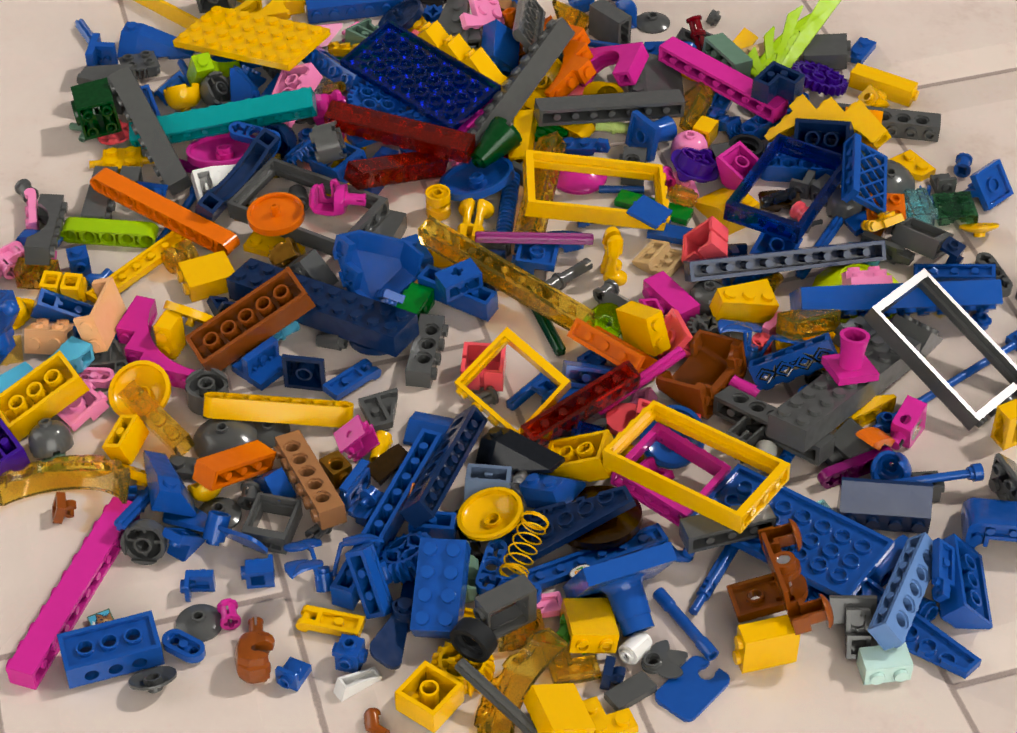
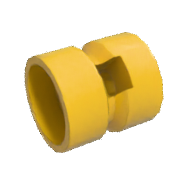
[425,184,451,221]

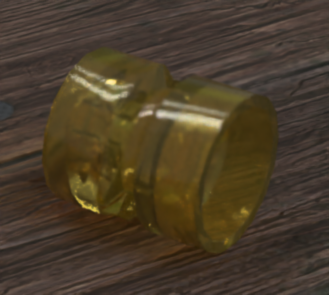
[161,239,199,274]

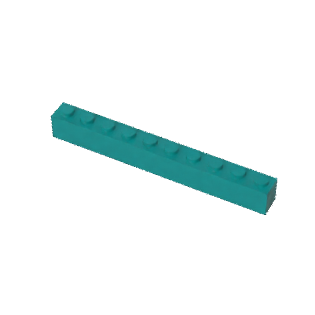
[129,87,318,150]

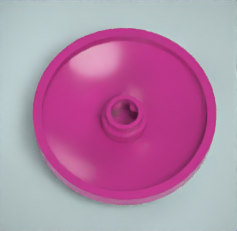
[186,133,256,168]

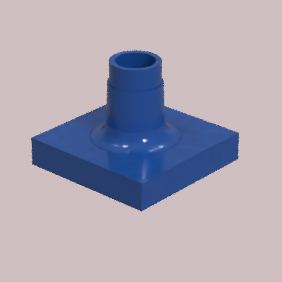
[562,542,677,637]

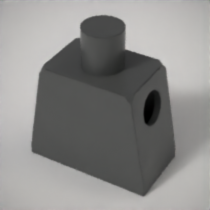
[825,417,875,466]

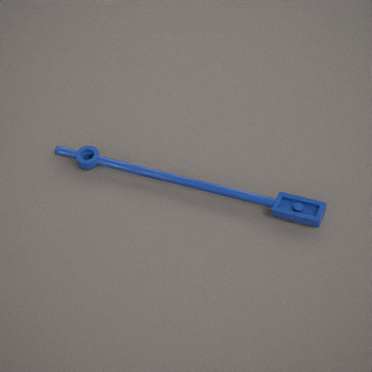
[871,330,1017,433]

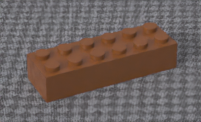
[185,266,316,371]

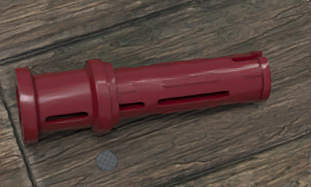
[686,15,706,51]

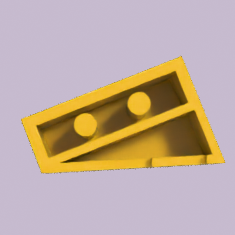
[709,279,779,323]

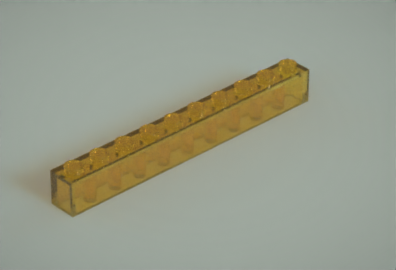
[418,216,595,331]

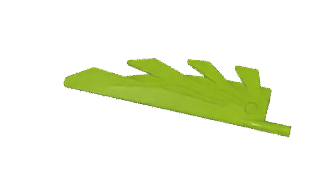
[748,0,841,78]

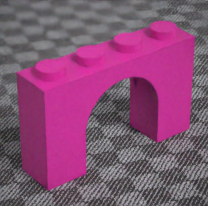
[581,42,649,87]

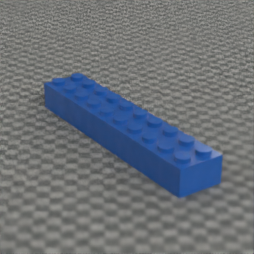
[789,279,1003,321]

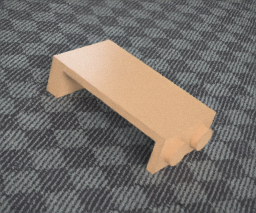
[73,277,127,354]

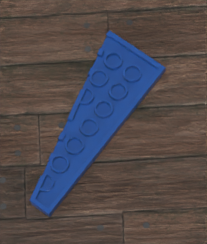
[805,578,982,679]

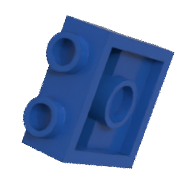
[511,244,560,275]

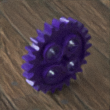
[791,60,849,97]

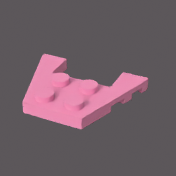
[459,0,505,30]

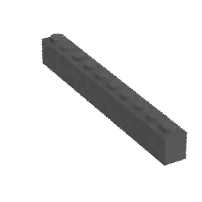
[462,17,575,154]

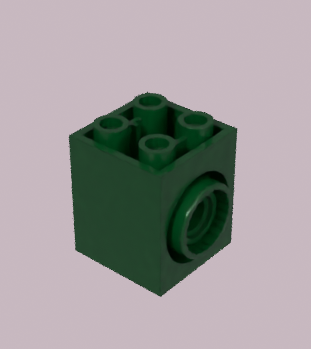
[71,77,122,141]

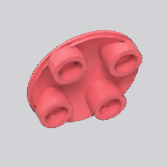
[97,119,129,145]

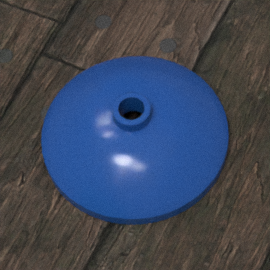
[640,405,705,469]

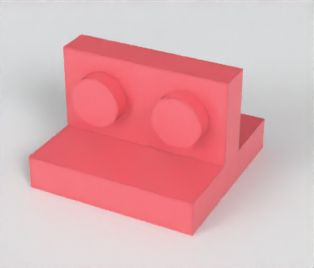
[657,308,693,359]

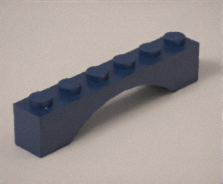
[195,127,280,222]

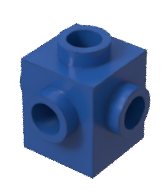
[332,634,368,673]

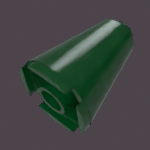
[471,116,522,168]

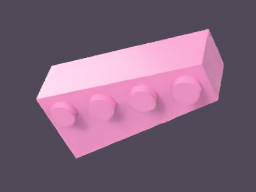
[263,62,323,128]

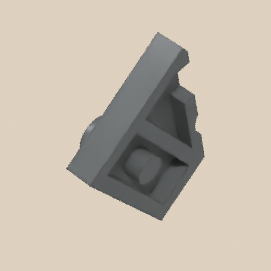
[358,388,398,432]

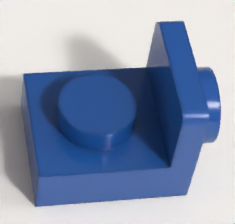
[275,657,312,692]

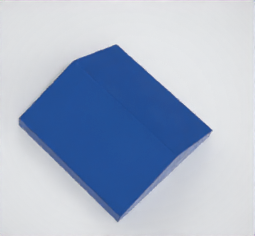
[403,411,454,446]

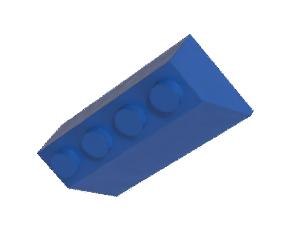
[939,533,993,629]

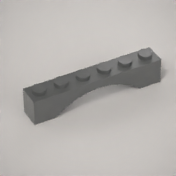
[24,194,68,266]

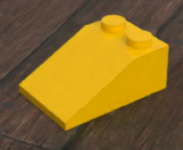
[692,188,760,235]
[547,429,614,482]

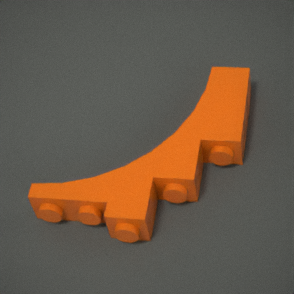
[544,24,596,98]

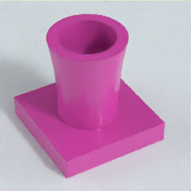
[821,327,880,386]

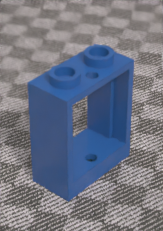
[307,142,370,184]

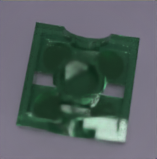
[931,191,978,226]

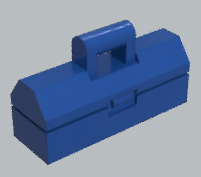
[345,542,393,619]

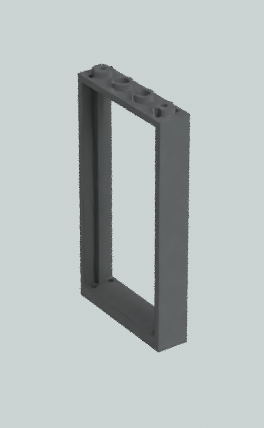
[227,157,390,256]
[863,268,1017,431]

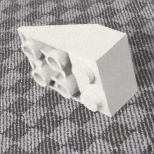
[191,164,257,202]

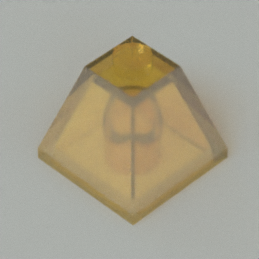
[552,0,589,31]

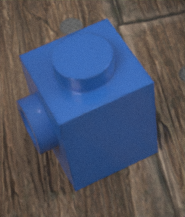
[66,245,92,277]

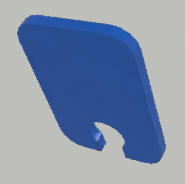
[655,656,730,722]

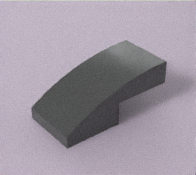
[845,607,871,659]

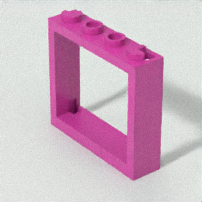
[610,422,731,527]

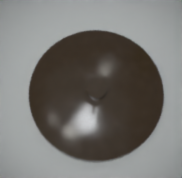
[567,485,643,550]

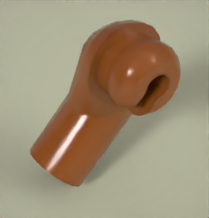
[364,708,390,733]

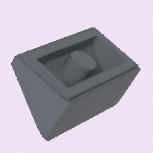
[829,595,877,624]

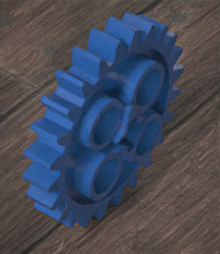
[346,81,407,124]

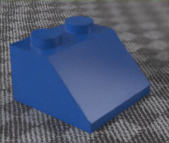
[519,473,586,509]

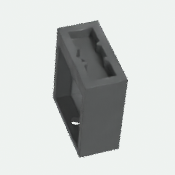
[891,217,954,260]
[241,492,303,555]
[473,574,537,639]

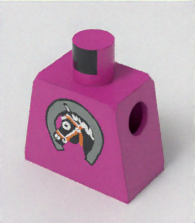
[890,395,927,450]

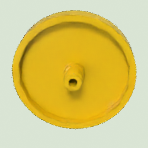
[163,300,214,328]

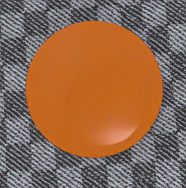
[247,192,305,237]

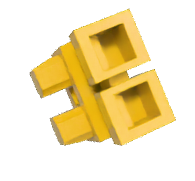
[39,270,88,303]

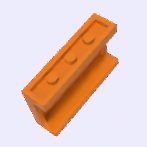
[567,317,658,382]

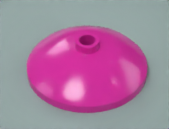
[550,155,607,195]

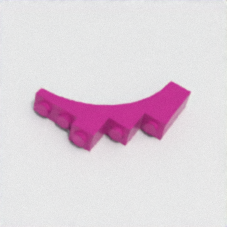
[116,295,196,389]

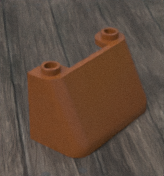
[656,329,747,419]

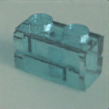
[903,188,938,226]

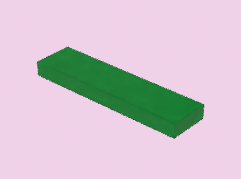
[614,189,694,226]

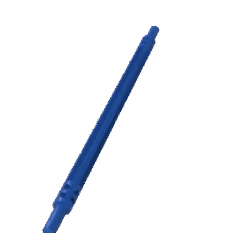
[689,449,795,615]

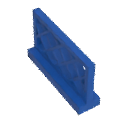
[841,132,888,214]

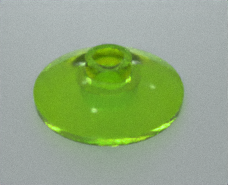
[586,303,622,337]

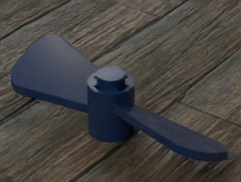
[369,578,415,670]

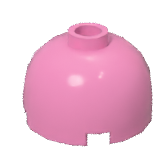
[671,130,708,154]

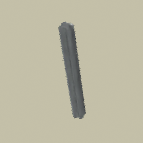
[454,658,538,733]

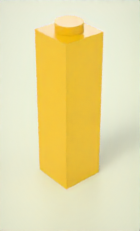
[848,63,919,107]
[508,109,537,163]

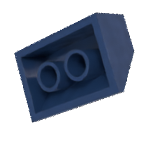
[793,118,854,160]

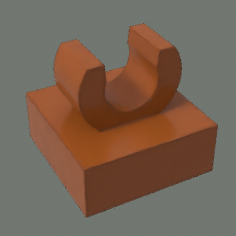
[52,492,77,524]

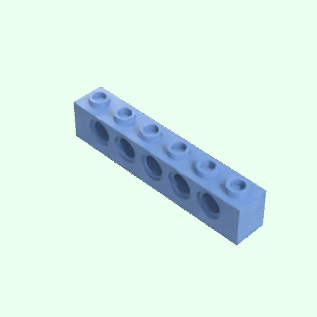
[867,532,933,650]

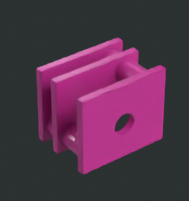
[333,415,380,463]

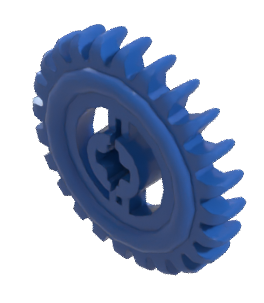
[282,137,317,166]

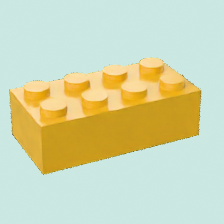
[0,350,90,441]

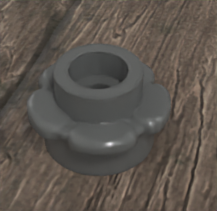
[706,10,721,26]

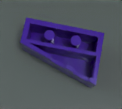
[0,418,31,483]

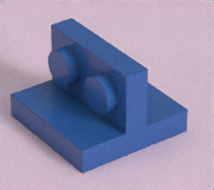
[85,33,118,66]
[962,159,1014,211]
[232,336,283,391]

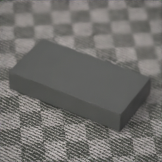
[604,670,657,711]

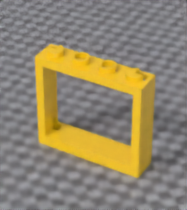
[454,327,571,436]

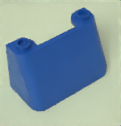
[961,497,1017,550]

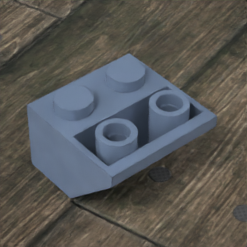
[464,463,512,502]

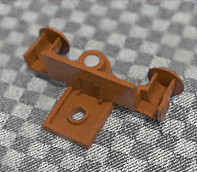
[726,518,834,635]

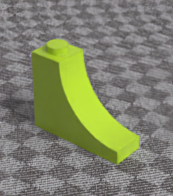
[186,52,241,87]

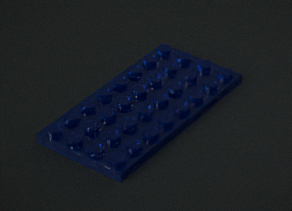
[340,19,501,133]

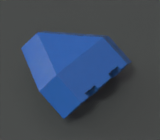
[332,230,424,301]

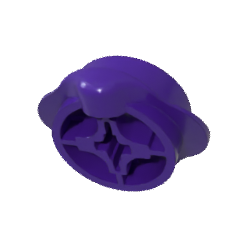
[670,147,720,183]

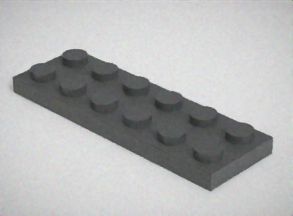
[512,0,546,54]

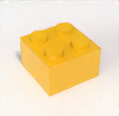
[395,660,464,733]

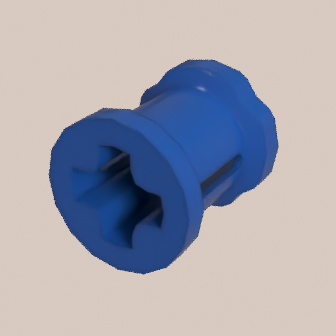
[954,153,973,178]

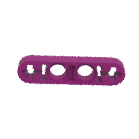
[817,445,893,489]

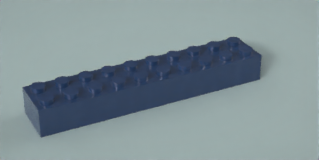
[226,258,419,357]

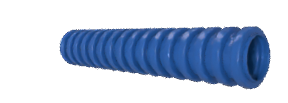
[496,172,521,232]

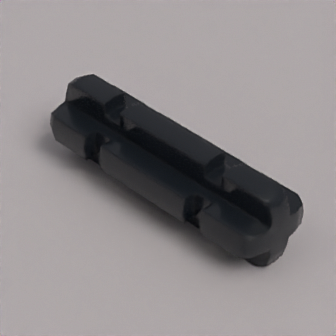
[759,188,797,208]

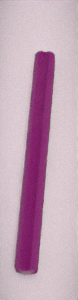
[475,231,594,245]

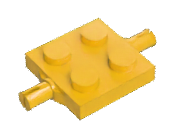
[89,146,155,174]

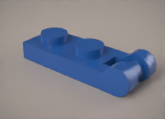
[323,359,382,401]

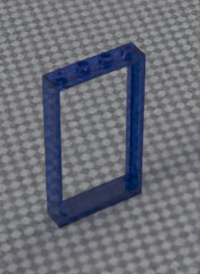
[723,133,843,244]

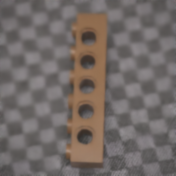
[273,430,347,530]

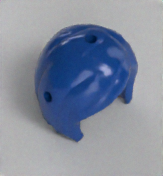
[870,450,912,480]

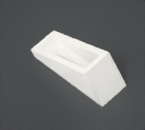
[333,667,382,702]

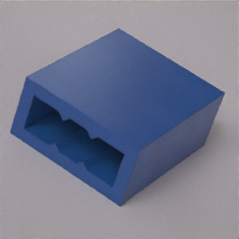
[481,19,520,77]

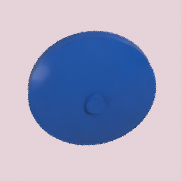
[439,157,515,201]

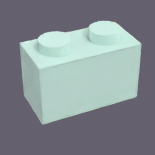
[856,642,914,685]

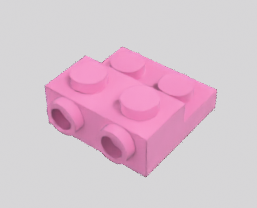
[841,266,893,285]
[56,379,110,432]

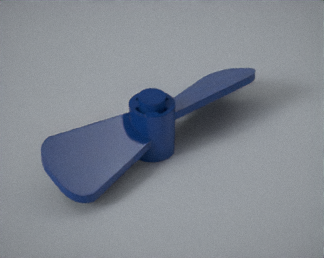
[162,507,268,555]

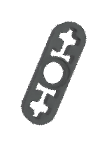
[975,252,1013,297]

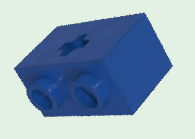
[434,258,484,302]

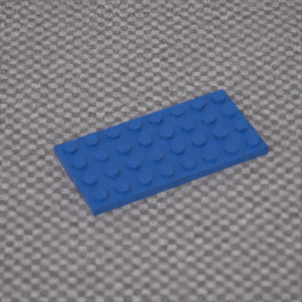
[691,463,895,595]

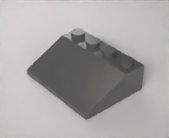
[628,53,686,109]

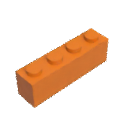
[192,440,276,491]

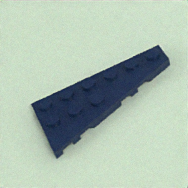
[499,485,637,571]

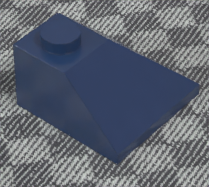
[281,354,326,392]

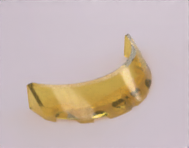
[0,455,130,506]
[474,628,568,733]

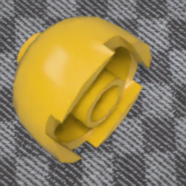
[163,83,201,112]

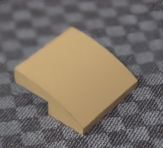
[632,239,683,277]

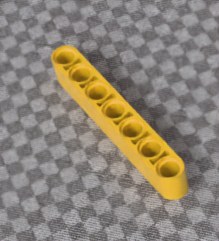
[203,392,354,428]

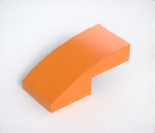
[855,427,896,450]

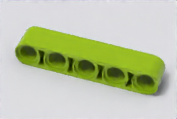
[60,217,159,248]

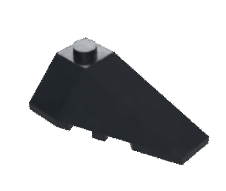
[475,426,565,475]

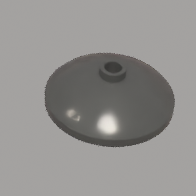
[860,159,915,202]
[193,418,258,458]

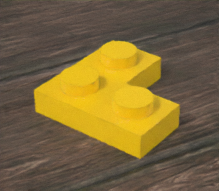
[583,696,638,733]

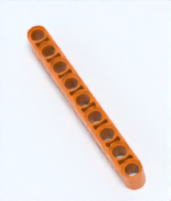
[90,168,240,256]

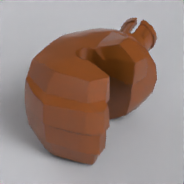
[234,617,275,684]

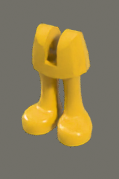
[457,198,494,247]
[600,226,627,286]

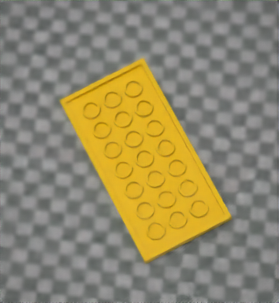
[173,6,331,71]

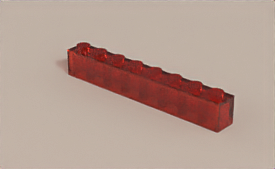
[324,100,476,164]

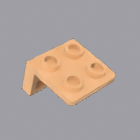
[24,318,75,355]

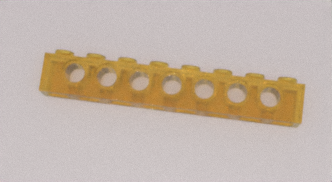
[514,131,566,232]

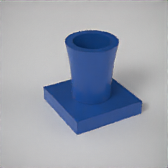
[625,110,677,162]

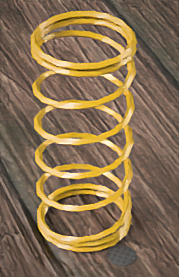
[499,510,549,578]

